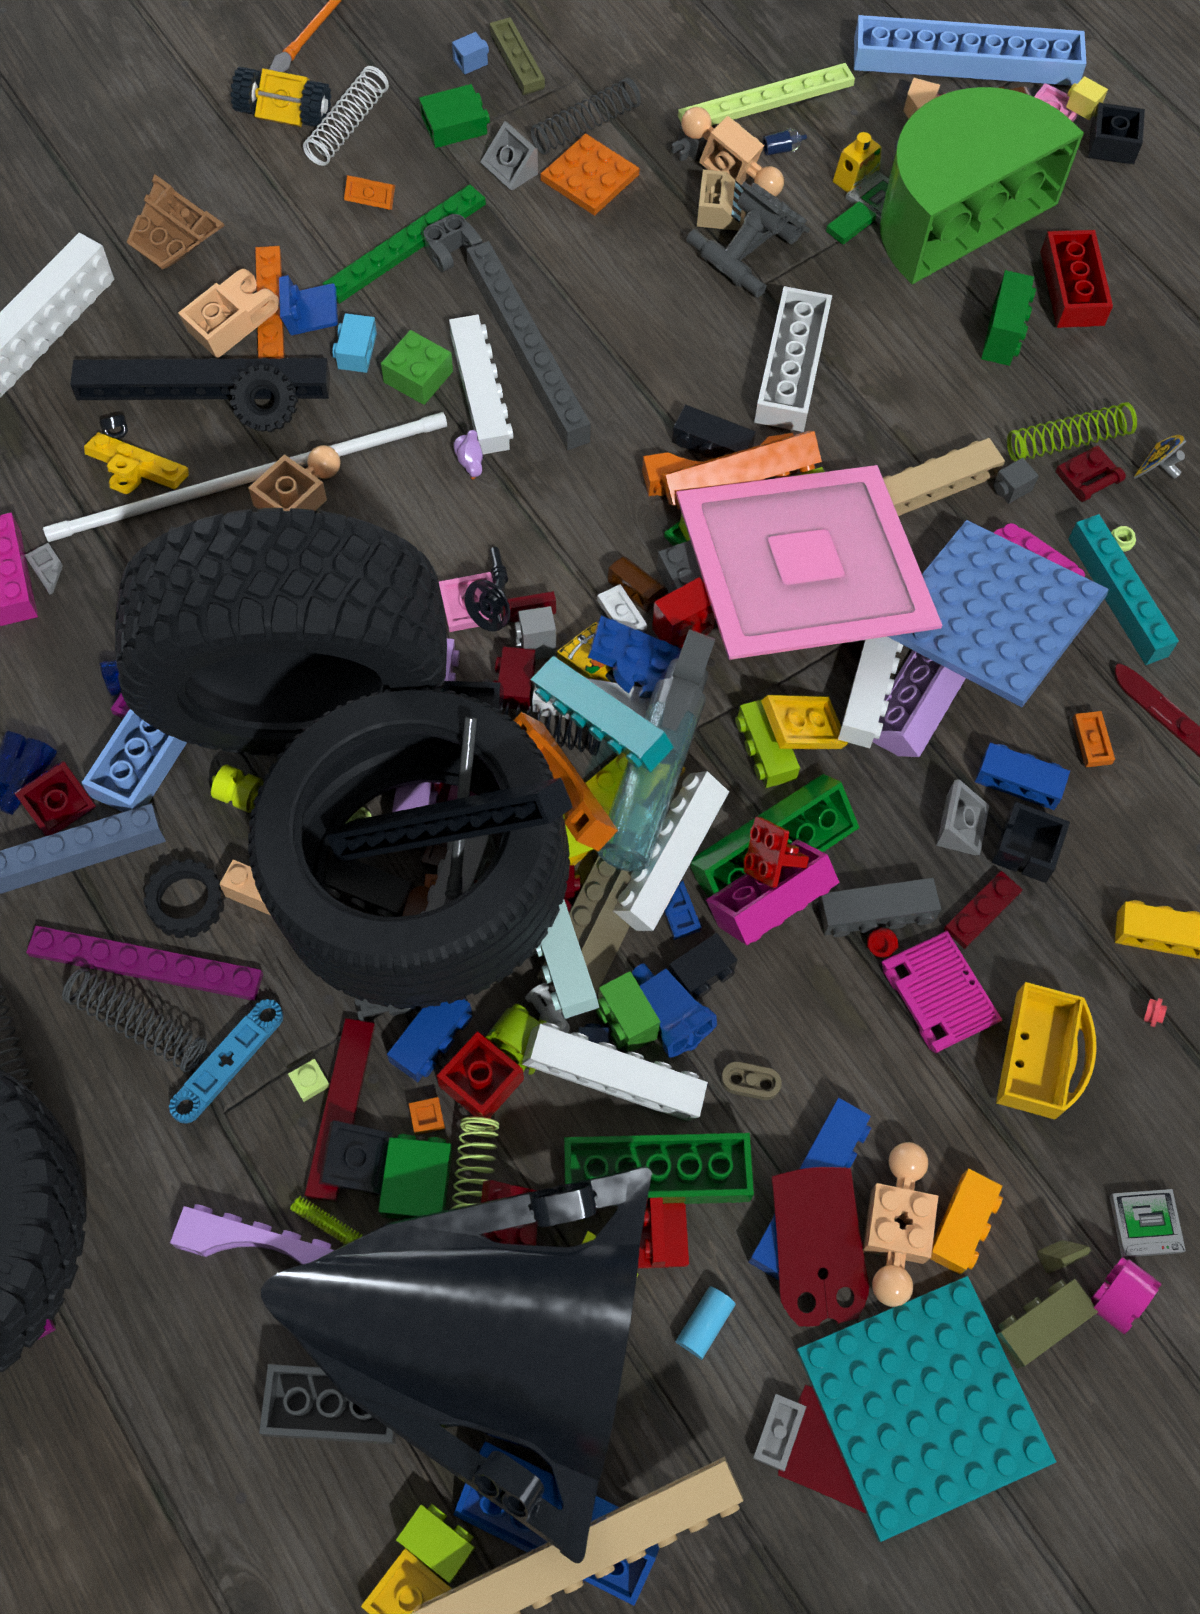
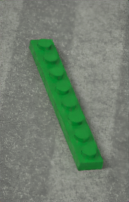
[323,184,486,304]

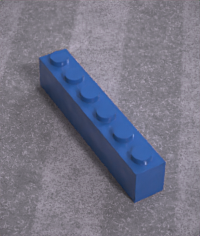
[748,1098,871,1281]

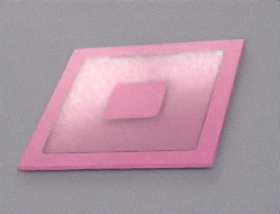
[676,465,942,660]

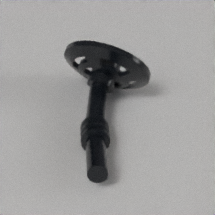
[465,547,510,632]

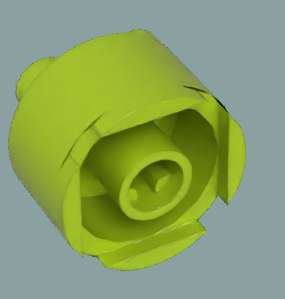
[485,1004,547,1075]

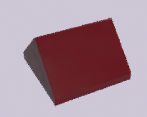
[14,761,96,836]

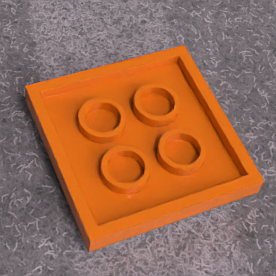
[541,134,640,216]

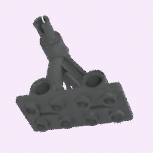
[686,182,810,298]

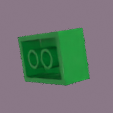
[981,270,1036,366]

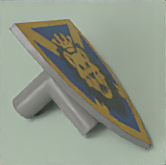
[1134,435,1186,479]

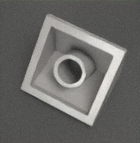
[481,121,538,190]
[936,779,989,855]

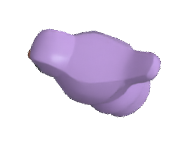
[454,430,483,479]

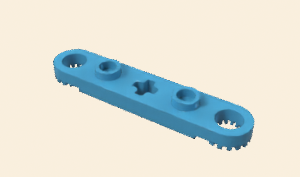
[169,999,284,1123]

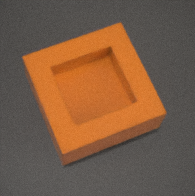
[409,1097,445,1136]

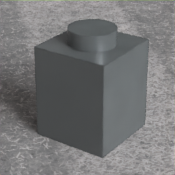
[993,458,1039,504]

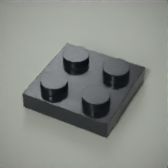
[319,1120,392,1195]

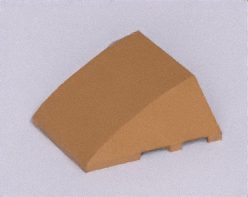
[126,174,225,269]

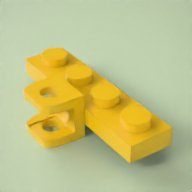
[84,432,189,494]

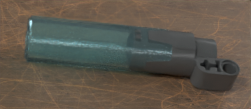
[597,629,715,871]

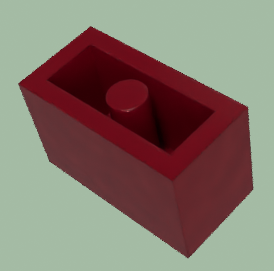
[493,647,536,710]

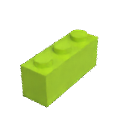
[735,699,800,788]

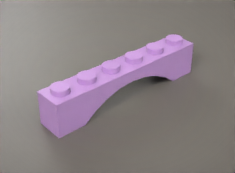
[170,1204,334,1265]

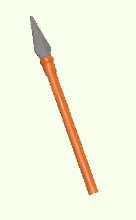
[269,0,342,72]

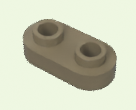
[721,1062,782,1100]

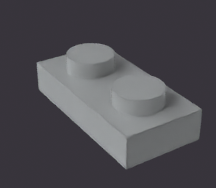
[753,1394,806,1472]

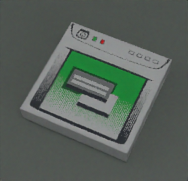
[846,171,889,224]
[1109,1189,1186,1258]

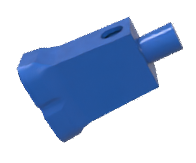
[632,964,717,1058]

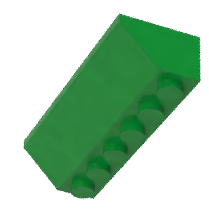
[690,774,860,897]

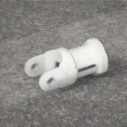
[525,983,570,1033]

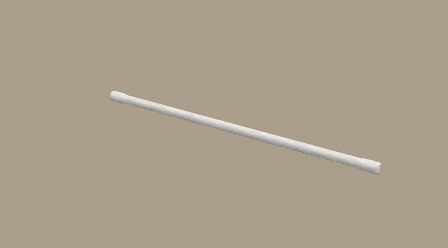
[43,412,447,542]

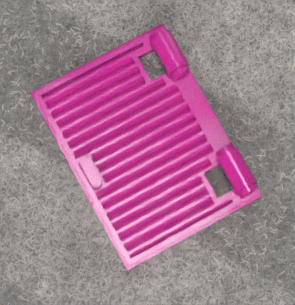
[881,931,1002,1053]

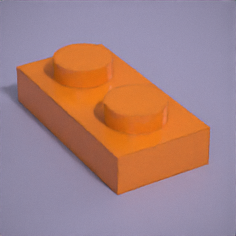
[344,175,395,210]
[1072,711,1115,768]

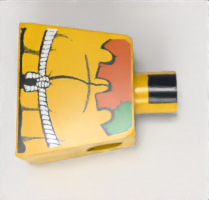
[833,132,881,193]
[557,622,617,683]

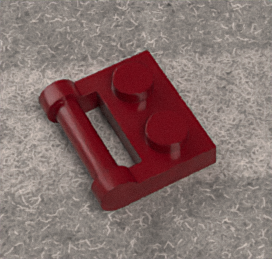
[1055,445,1126,502]

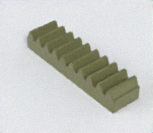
[490,17,545,95]

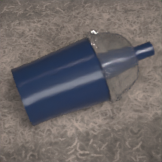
[763,128,807,156]

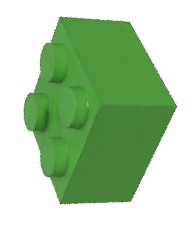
[381,330,453,405]
[596,971,661,1053]

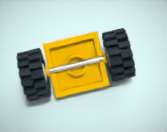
[231,67,331,128]

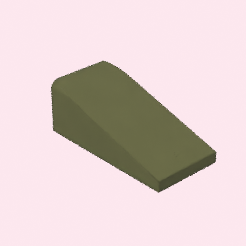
[1037,1240,1091,1274]

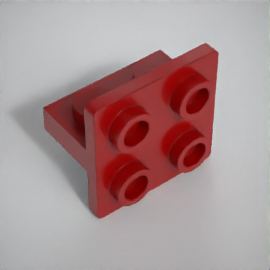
[744,817,809,888]
[638,1197,689,1269]

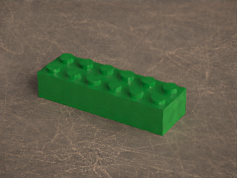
[564,1133,754,1206]

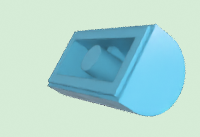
[675,1286,736,1360]

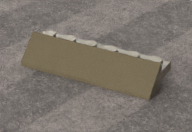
[538,831,648,995]

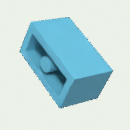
[332,313,377,373]

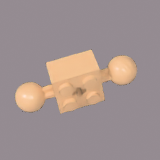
[681,107,784,197]
[248,445,341,511]
[863,1142,938,1307]

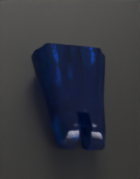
[0,731,57,815]

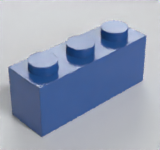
[975,743,1070,810]
[387,999,472,1082]

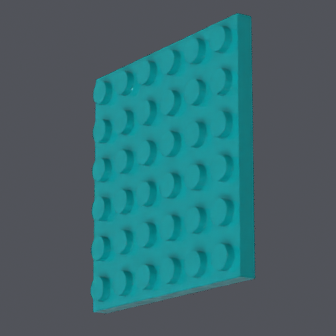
[796,1276,1056,1542]

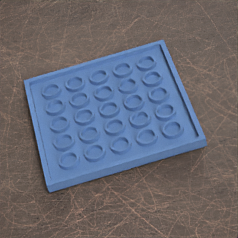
[887,520,1109,707]

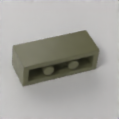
[996,1279,1098,1369]

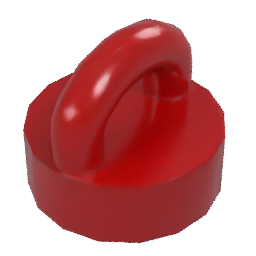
[867,927,898,958]

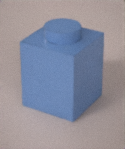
[452,32,489,75]

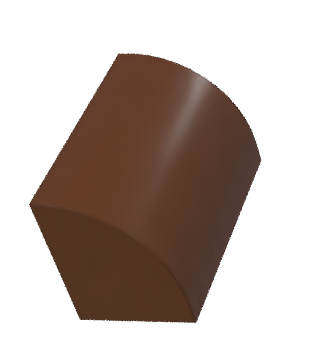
[608,557,668,612]

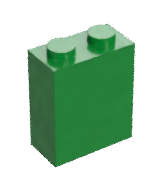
[419,84,490,148]
[379,1134,453,1220]

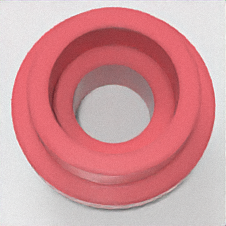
[1144,998,1167,1027]

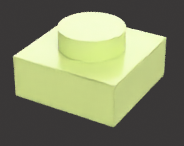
[288,1059,330,1102]

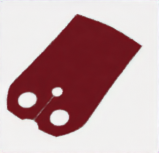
[772,1167,869,1327]
[778,1385,866,1514]

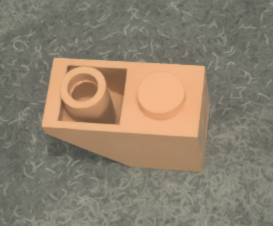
[904,78,940,118]

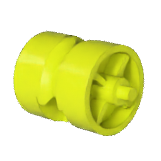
[211,764,264,813]

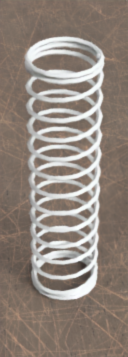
[303,66,389,166]

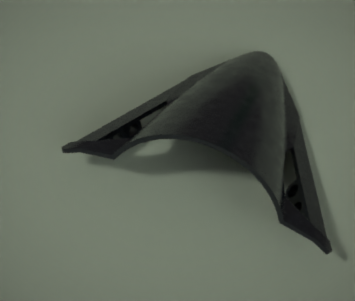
[261,1166,652,1564]

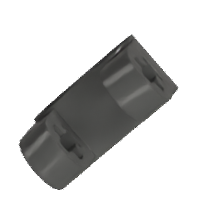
[424,214,483,273]

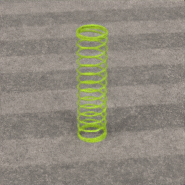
[1007,402,1137,462]

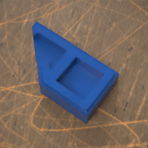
[664,881,702,940]

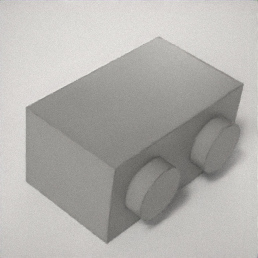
[514,606,556,660]

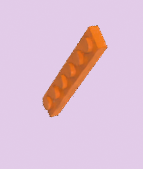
[255,246,285,359]

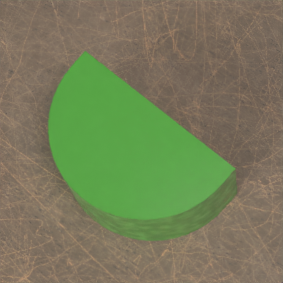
[880,87,1084,284]

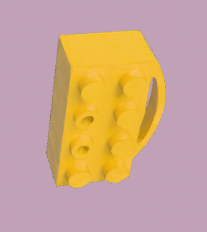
[996,982,1096,1119]

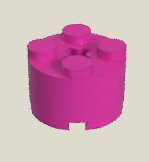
[1091,1257,1162,1335]

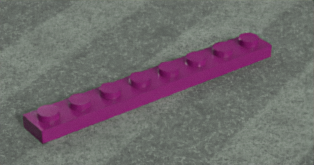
[26,926,263,1001]

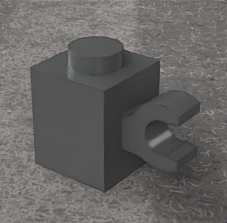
[671,126,707,161]

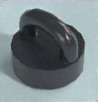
[99,414,128,440]

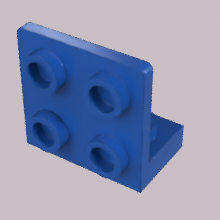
[279,275,338,335]

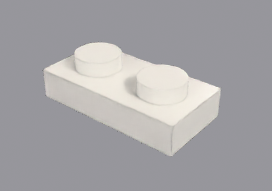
[597,584,647,632]

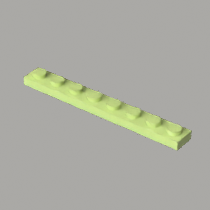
[678,63,855,126]

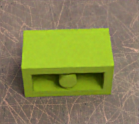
[396,1503,476,1583]

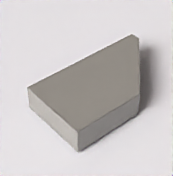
[24,543,63,595]

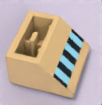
[697,169,746,231]

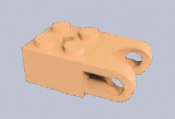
[178,269,279,359]

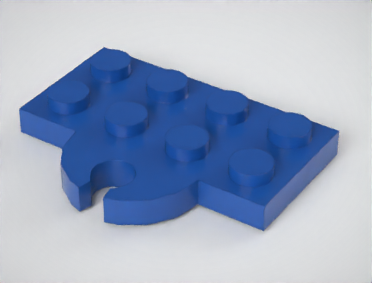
[588,615,682,699]

